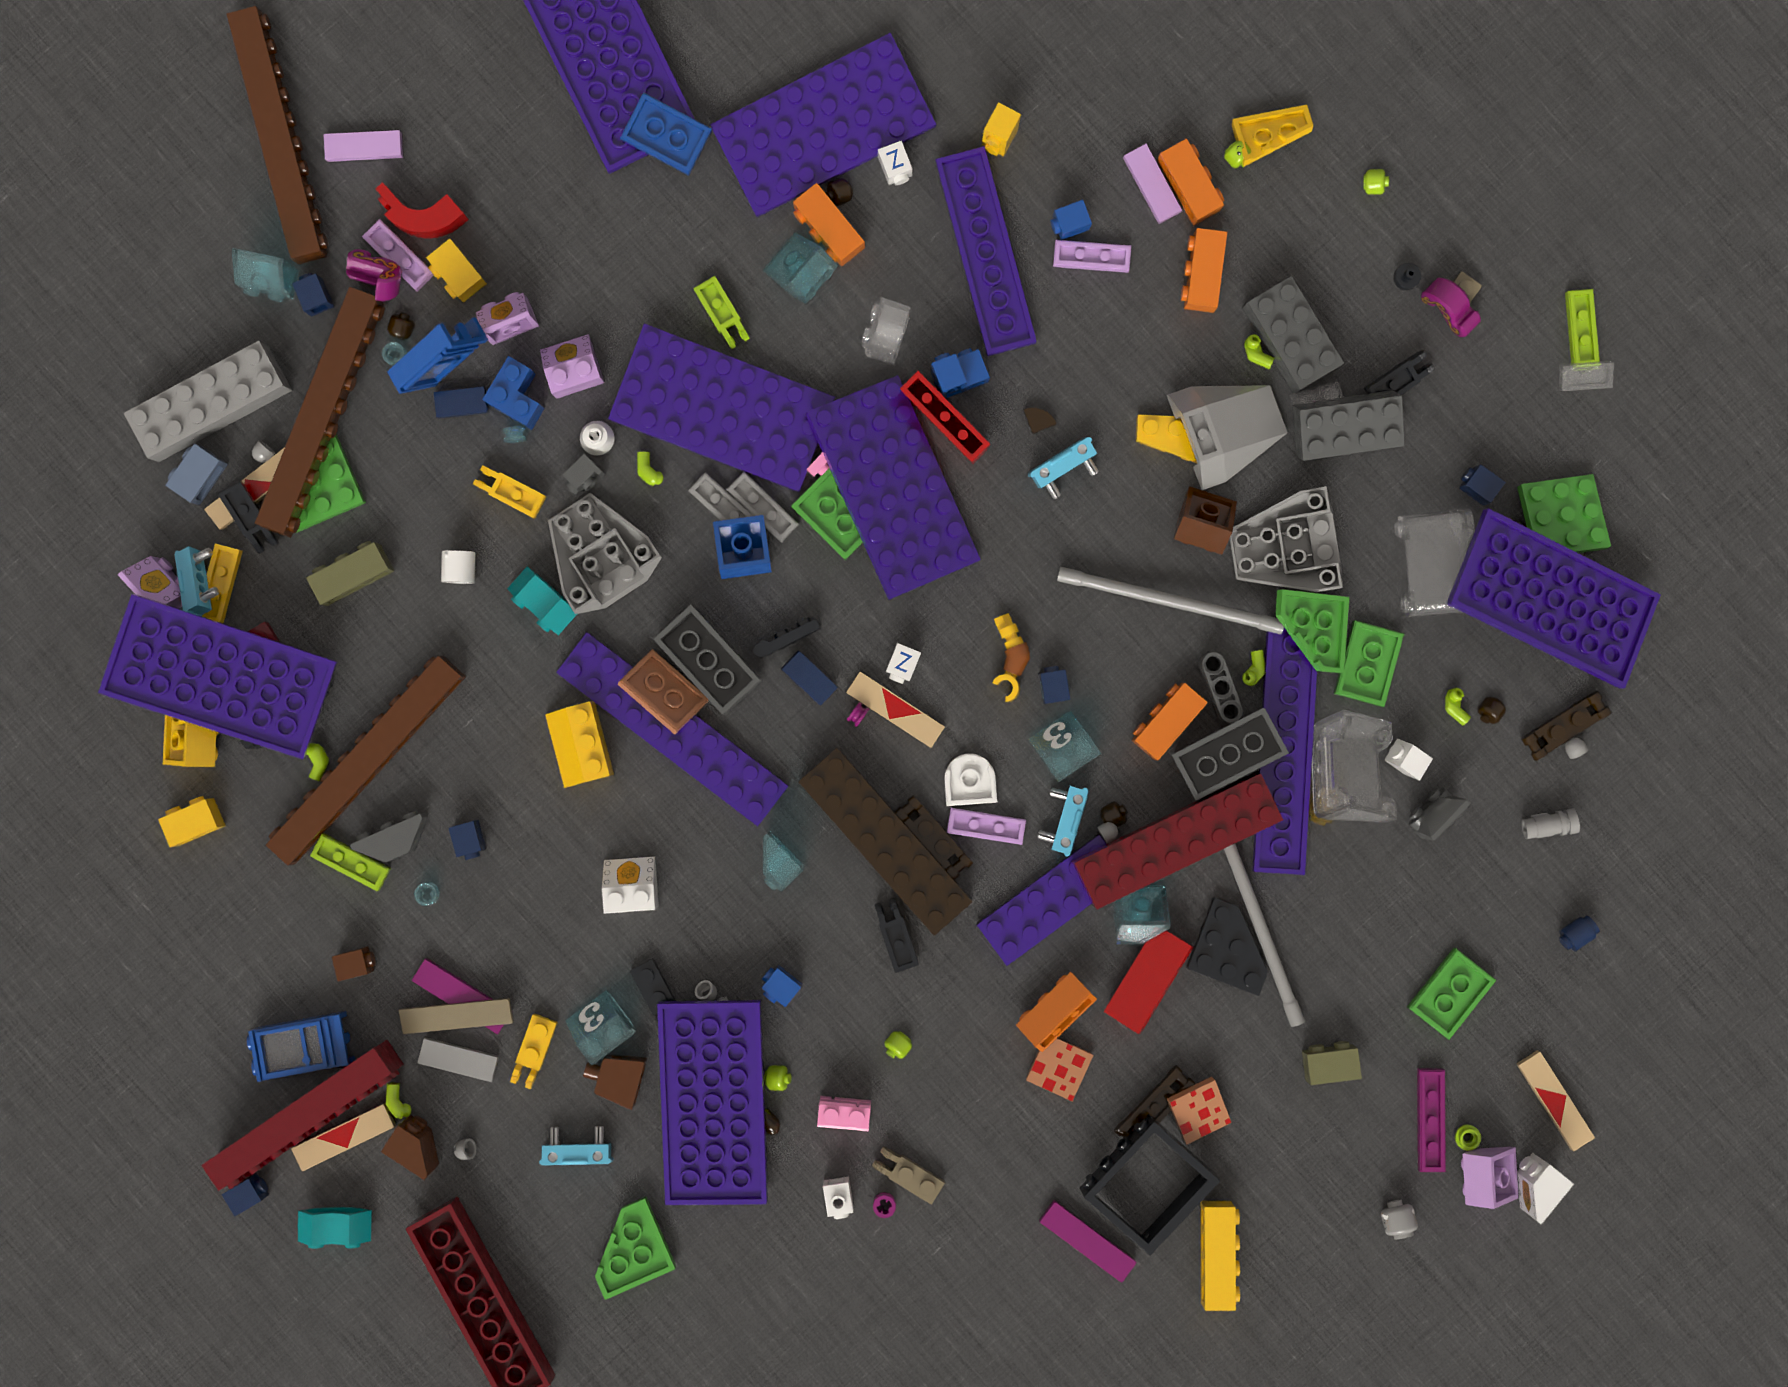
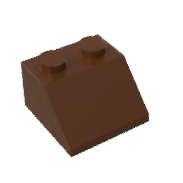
[1174,486,1237,555]
[381,1115,439,1180]

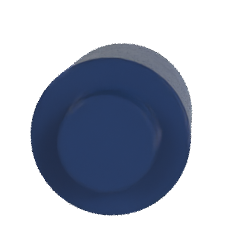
[1559,915,1600,952]

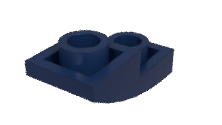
[781,651,838,706]

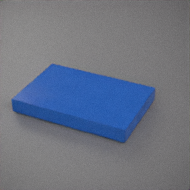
[620,92,712,176]

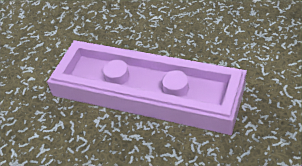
[324,130,403,162]
[1123,144,1182,224]
[362,219,434,292]
[1053,240,1131,273]
[947,808,1026,845]

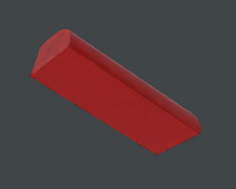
[900,371,990,464]
[1104,925,1194,1034]

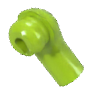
[1244,334,1275,370]
[637,452,663,486]
[1242,650,1265,686]
[1445,687,1471,726]
[306,743,329,781]
[386,1082,411,1119]

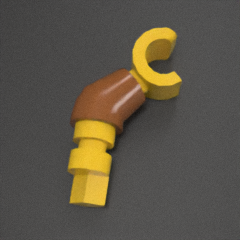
[992,613,1030,702]

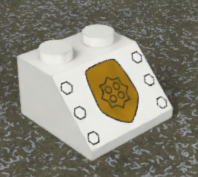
[602,856,659,914]
[1517,1153,1574,1224]

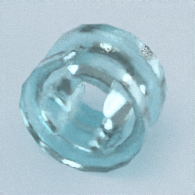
[382,342,407,366]
[502,426,527,443]
[414,882,440,906]

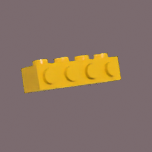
[1200,1201,1240,1311]

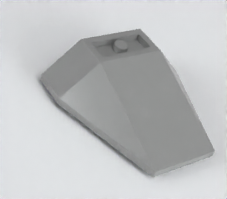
[1167,385,1288,491]
[1230,486,1343,592]
[548,493,661,614]

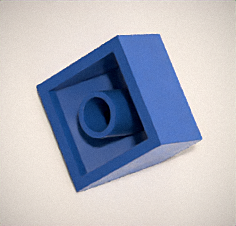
[713,515,772,579]

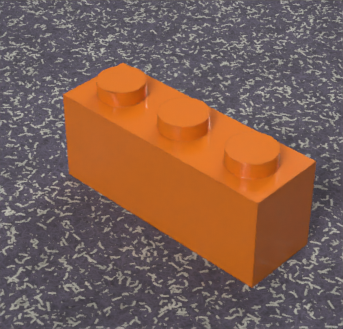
[1157,138,1224,226]
[793,183,865,267]
[1181,228,1227,313]
[1132,683,1208,761]
[1016,972,1097,1052]

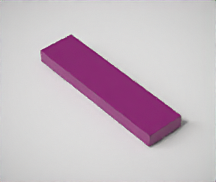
[411,958,513,1034]
[1417,1068,1446,1172]
[1039,1200,1137,1283]

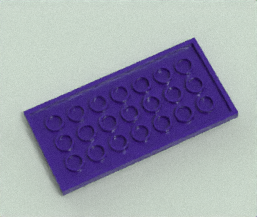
[523,0,694,174]
[710,33,936,218]
[608,323,835,492]
[805,375,981,600]
[1446,508,1661,689]
[98,594,338,759]
[657,1000,768,1205]

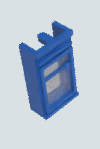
[387,317,488,394]
[247,1011,355,1082]

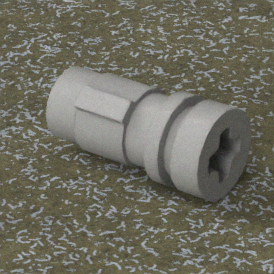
[1521,808,1580,839]

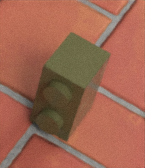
[1302,1041,1362,1085]

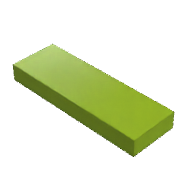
[1565,289,1600,368]
[310,833,391,891]

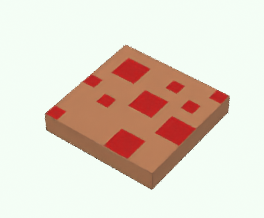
[1026,1038,1094,1102]
[1167,1077,1232,1145]

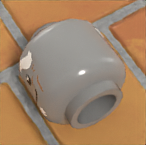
[1381,1199,1418,1240]

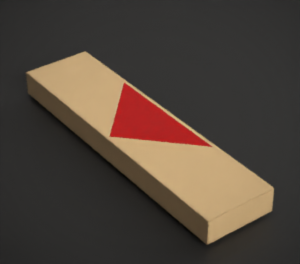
[204,447,285,530]
[846,672,945,748]
[1516,1050,1595,1151]
[291,1103,396,1171]

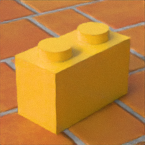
[982,102,1021,157]
[426,239,487,303]
[158,796,226,847]

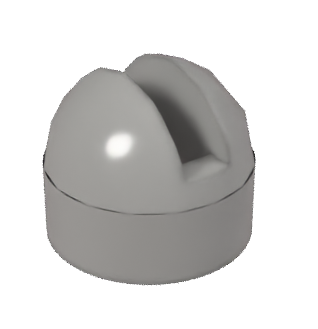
[252,440,276,463]
[1565,738,1589,759]
[1097,822,1118,844]
[695,980,717,1001]
[454,1138,476,1160]

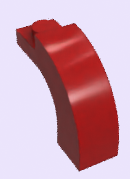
[375,182,469,238]

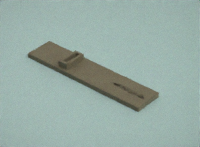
[399,998,514,1034]

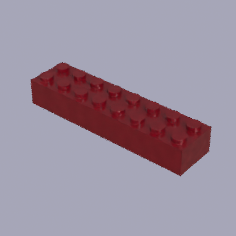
[1072,773,1283,909]
[201,1040,404,1191]
[405,1196,555,1387]

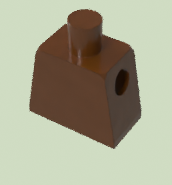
[583,1054,648,1110]

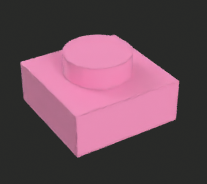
[807,452,829,477]

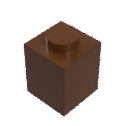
[332,946,376,981]

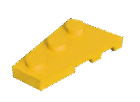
[1232,105,1313,167]
[1136,415,1198,464]

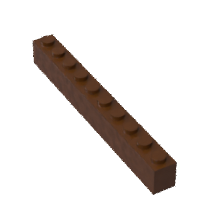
[226,6,329,265]
[255,287,385,538]
[266,656,466,866]

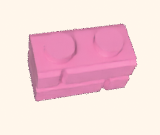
[817,1096,871,1131]

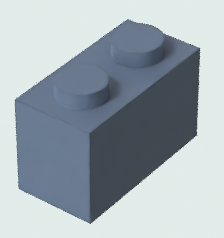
[165,443,228,506]

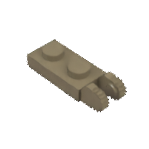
[872,1147,945,1205]

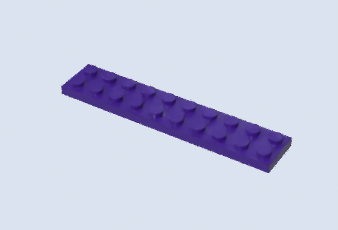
[1252,628,1317,875]
[556,632,789,826]

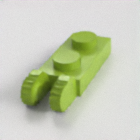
[693,276,750,349]

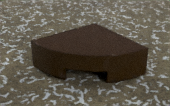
[1023,408,1057,434]

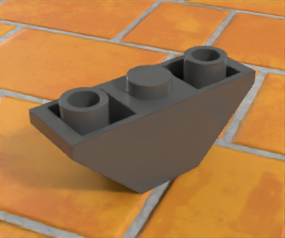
[350,810,428,862]

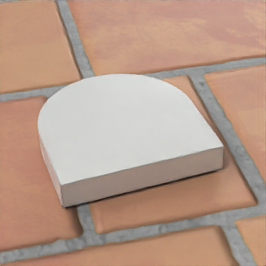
[944,753,997,806]

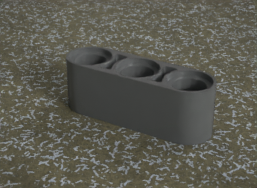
[1198,652,1243,723]

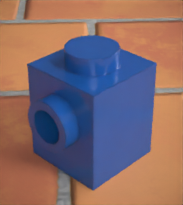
[1050,200,1092,240]
[762,965,802,1007]

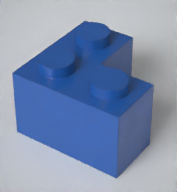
[931,348,990,399]
[482,356,545,430]

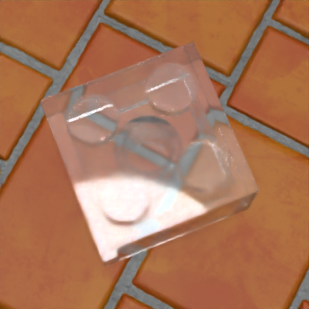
[862,297,911,365]

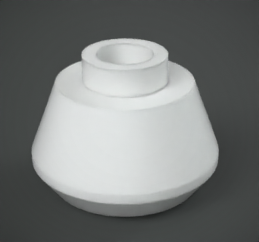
[580,421,614,455]

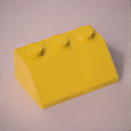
[545,701,614,788]
[163,715,218,767]

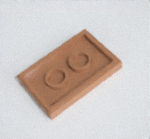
[618,649,709,735]

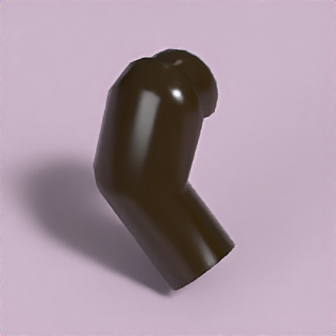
[765,1108,780,1135]

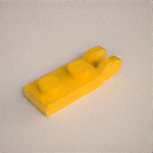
[473,465,547,519]
[510,1013,558,1089]

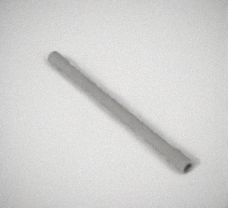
[1057,567,1284,634]
[1224,844,1305,1027]

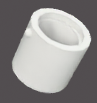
[441,551,476,584]

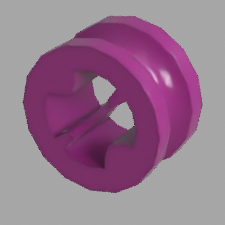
[847,702,870,727]
[873,1192,896,1218]

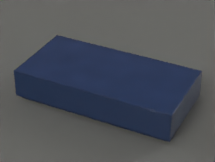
[434,387,488,419]

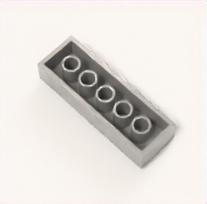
[124,341,293,462]

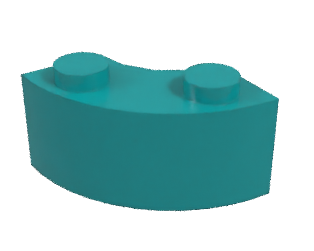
[507,566,577,635]
[298,1207,372,1249]

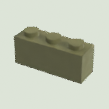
[306,541,394,606]

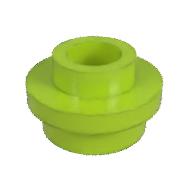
[1455,1124,1481,1151]

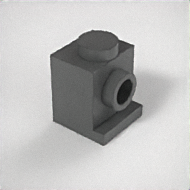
[563,454,606,494]

